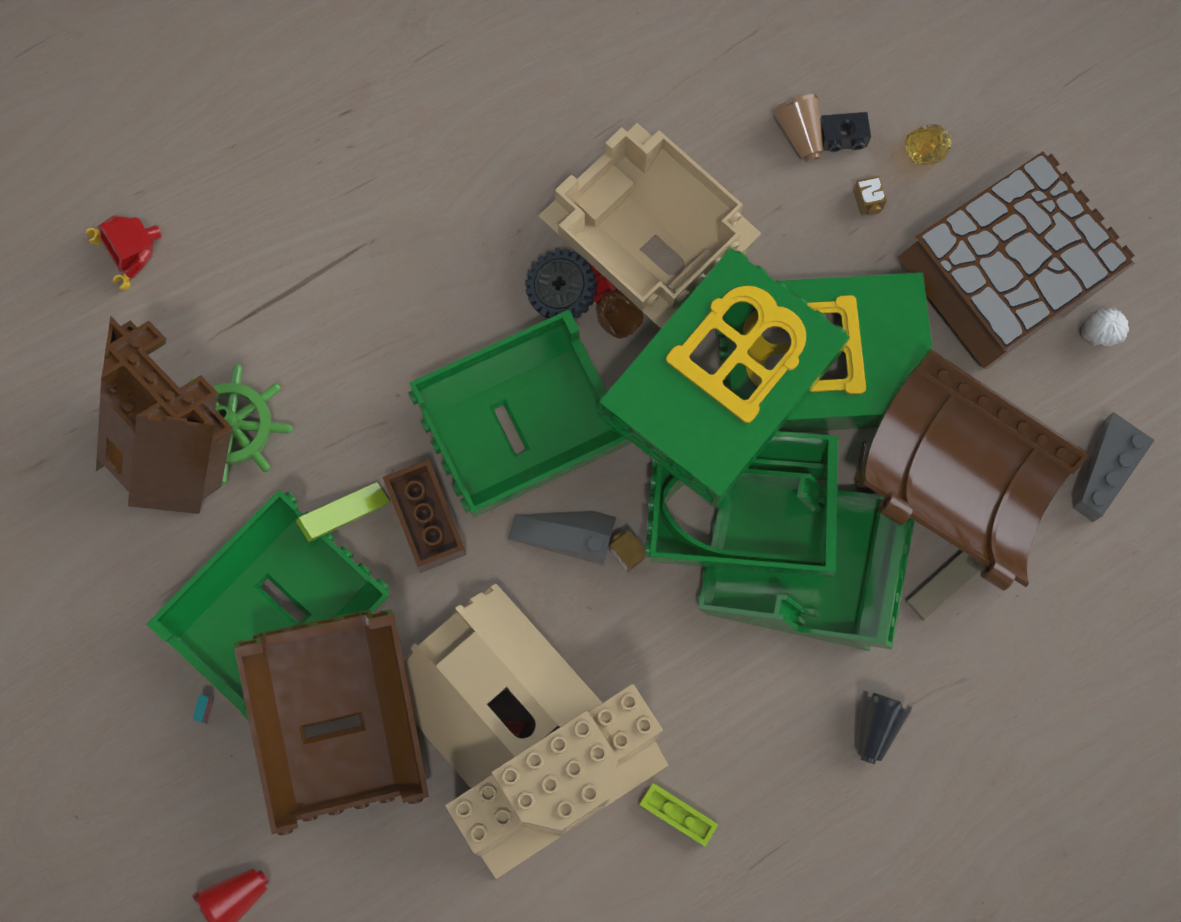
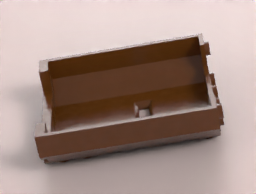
[234,610,429,836]

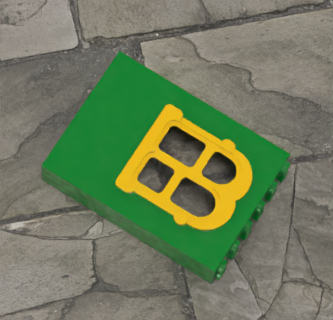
[598,248,850,508]
[716,273,933,432]

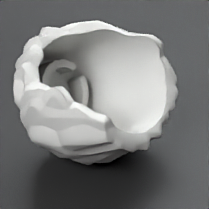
[1081,307,1129,346]

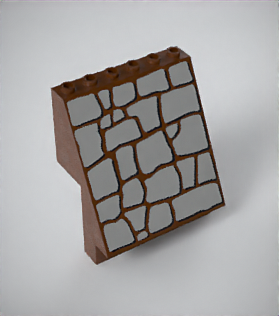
[898,151,1135,369]

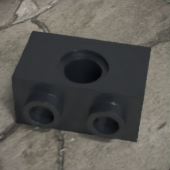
[820,112,871,152]

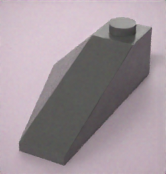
[509,512,616,565]

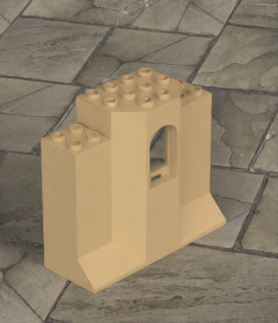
[445,684,669,879]

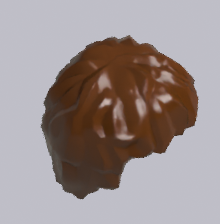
[597,291,644,339]

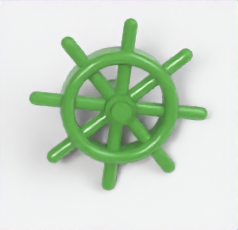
[189,364,293,486]

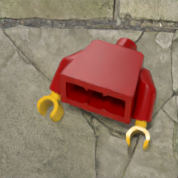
[86,215,161,291]

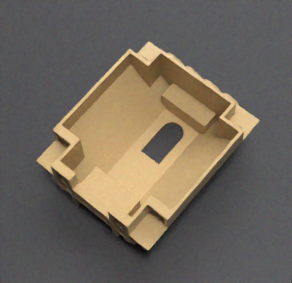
[538,123,761,329]
[403,584,602,788]

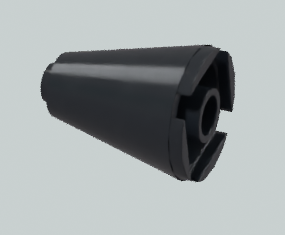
[857,690,912,764]

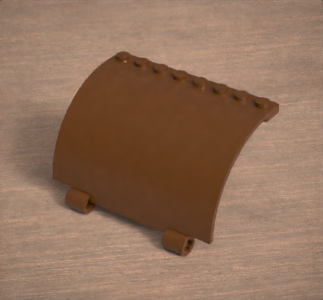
[862,349,1089,591]

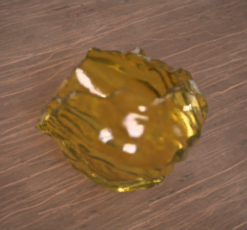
[905,124,953,165]

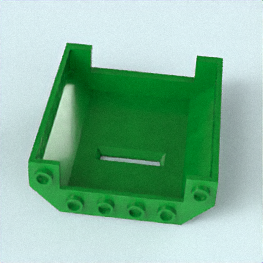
[408,310,632,518]
[146,490,391,721]

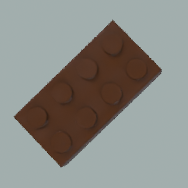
[383,459,466,573]

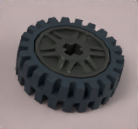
[525,249,598,319]

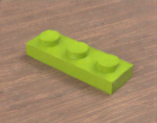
[639,783,719,847]

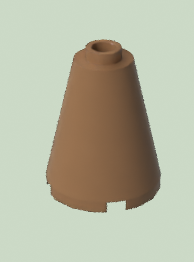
[773,94,823,162]

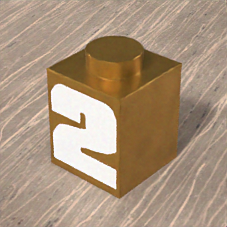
[853,176,887,215]
[609,530,647,572]

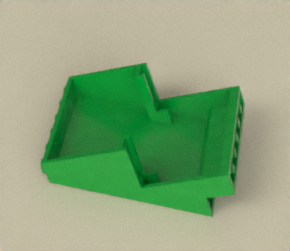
[697,469,915,651]

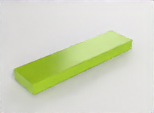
[296,482,390,542]

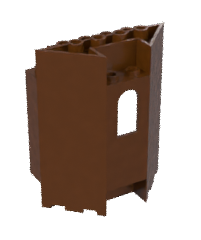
[96,315,233,514]

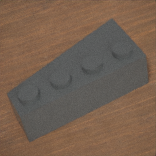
[1073,412,1155,522]

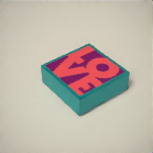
[193,695,214,724]

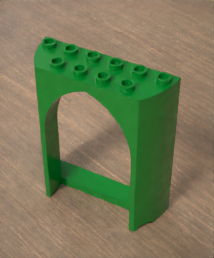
[645,431,839,578]

